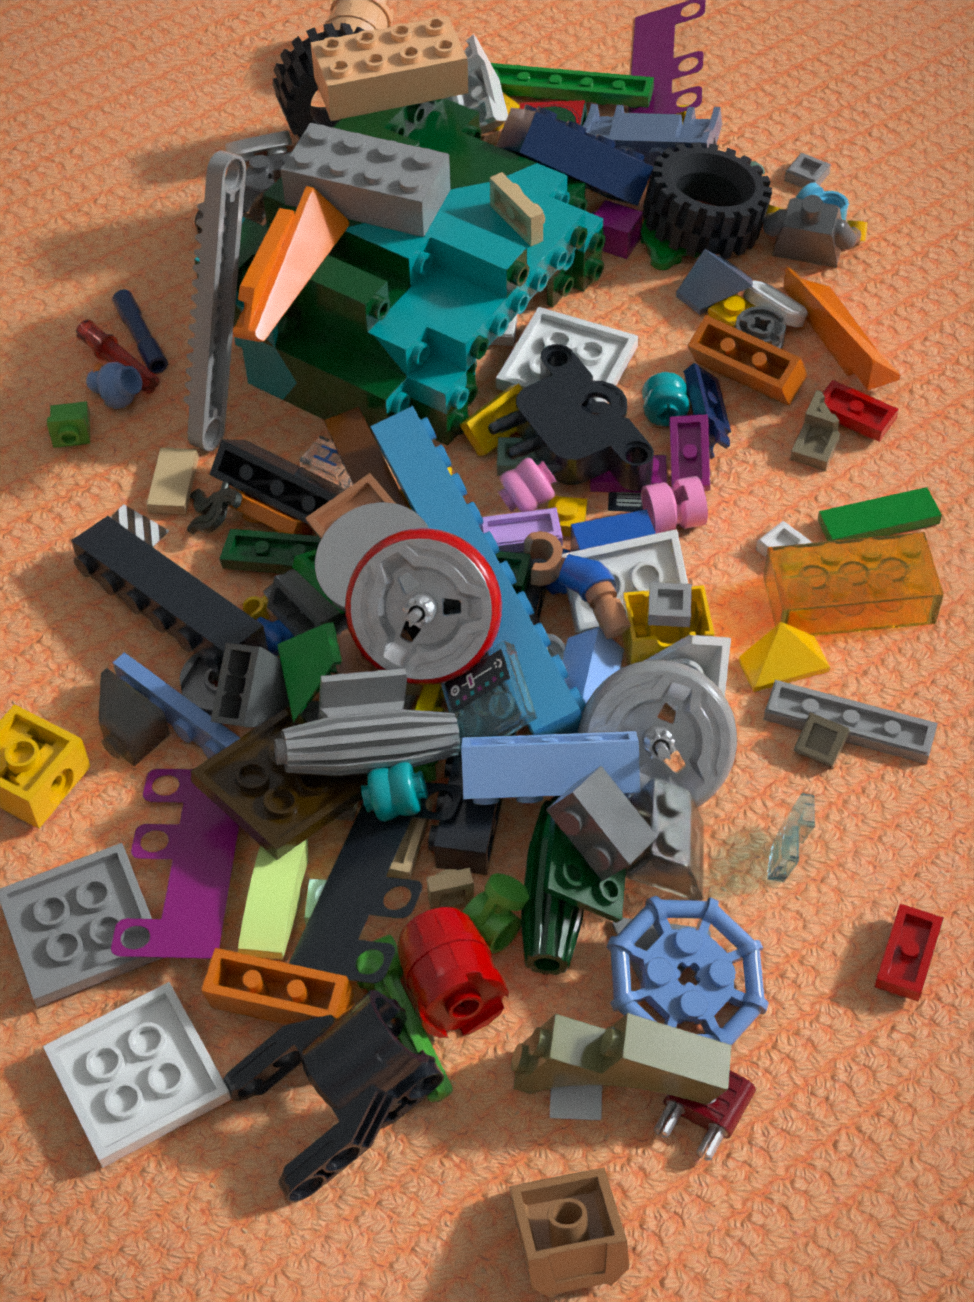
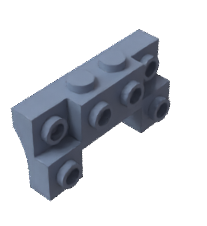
[583,104,722,166]

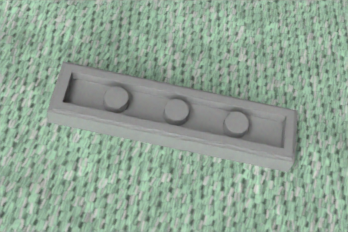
[763,680,938,764]

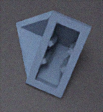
[676,249,753,315]

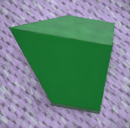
[277,622,342,722]

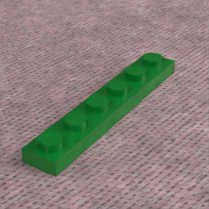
[491,63,654,108]

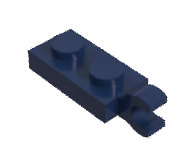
[683,363,731,459]

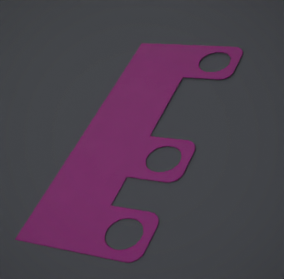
[628,0,706,114]
[111,769,239,959]

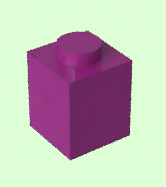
[591,200,643,259]

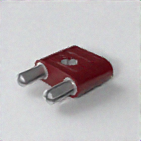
[654,1070,756,1161]

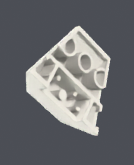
[446,34,508,135]

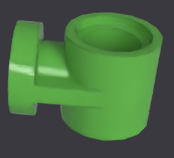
[463,873,529,954]

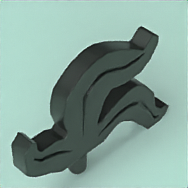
[187,481,242,535]

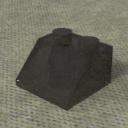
[625,778,704,901]

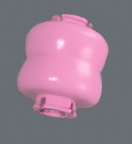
[497,458,557,512]

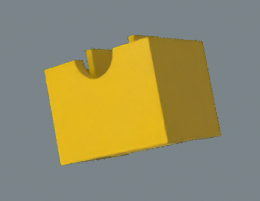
[622,585,715,665]

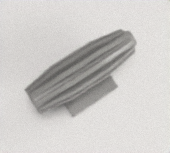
[274,668,460,776]

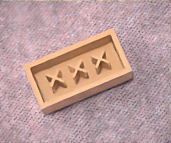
[310,16,468,121]

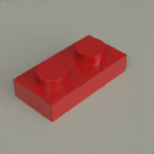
[822,380,899,442]
[874,903,944,1002]

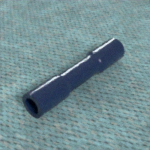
[112,289,168,374]

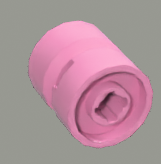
[641,476,708,533]

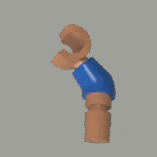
[524,531,631,639]

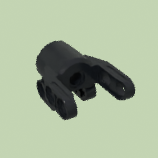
[223,990,444,1202]

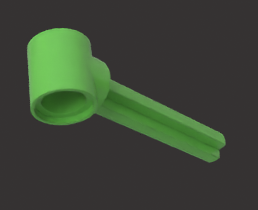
[356,934,453,1102]

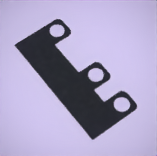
[289,782,463,983]

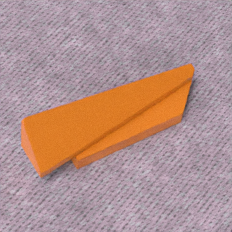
[233,186,349,342]
[783,267,901,391]

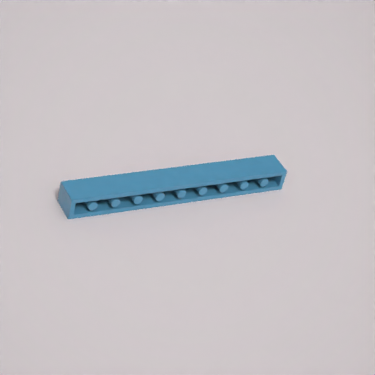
[370,406,586,735]

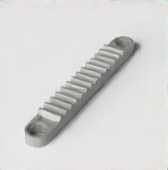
[184,150,246,451]

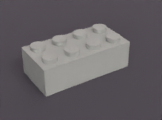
[281,123,450,237]

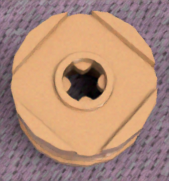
[323,0,394,32]

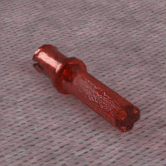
[76,319,160,394]

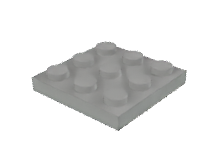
[0,843,162,1007]

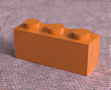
[687,315,808,406]
[201,948,354,1025]

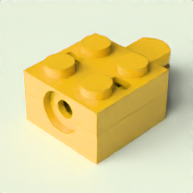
[0,704,91,829]

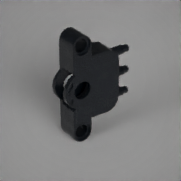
[488,344,654,491]

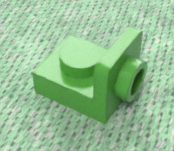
[47,401,91,448]

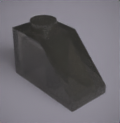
[99,668,170,766]

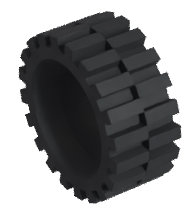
[273,23,364,139]
[642,142,772,259]

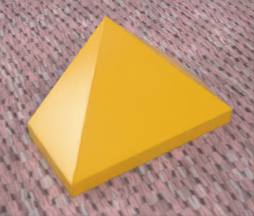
[739,622,830,693]

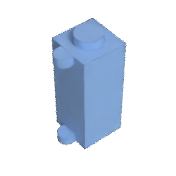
[562,627,624,704]

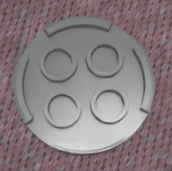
[315,502,429,612]

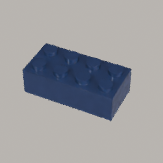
[496,104,653,206]

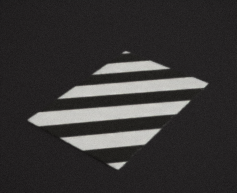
[111,504,169,547]

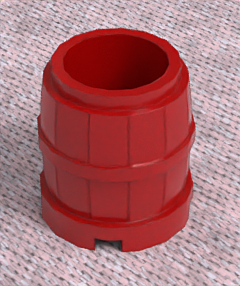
[397,907,509,1038]

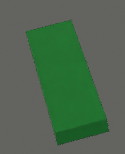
[817,487,942,548]

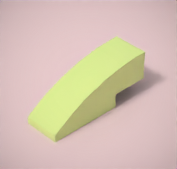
[238,838,308,960]

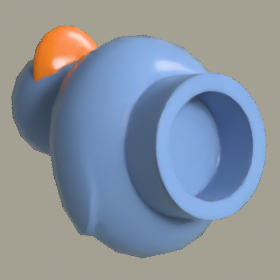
[86,362,142,409]

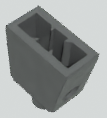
[211,643,290,727]

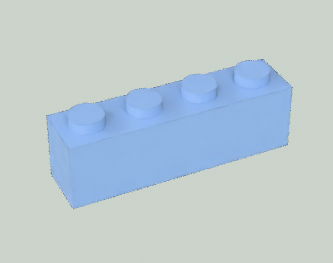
[461,731,640,805]

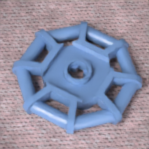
[607,896,769,1045]

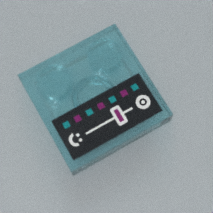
[441,641,537,755]

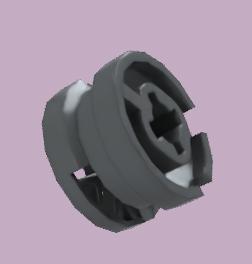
[735,306,786,349]

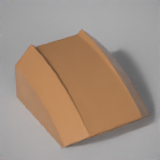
[509,1168,629,1298]

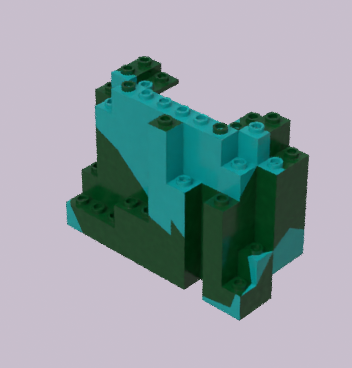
[194,98,605,446]

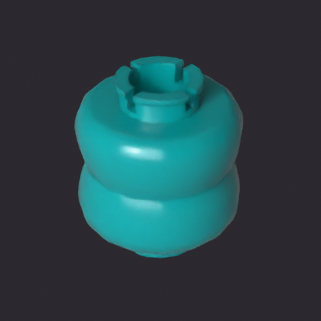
[642,372,690,427]
[361,762,428,822]

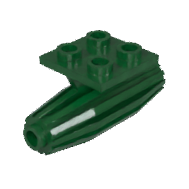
[521,796,626,975]

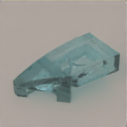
[767,793,815,882]

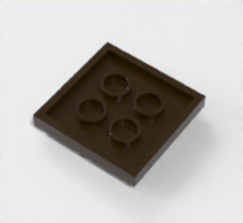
[191,706,368,860]

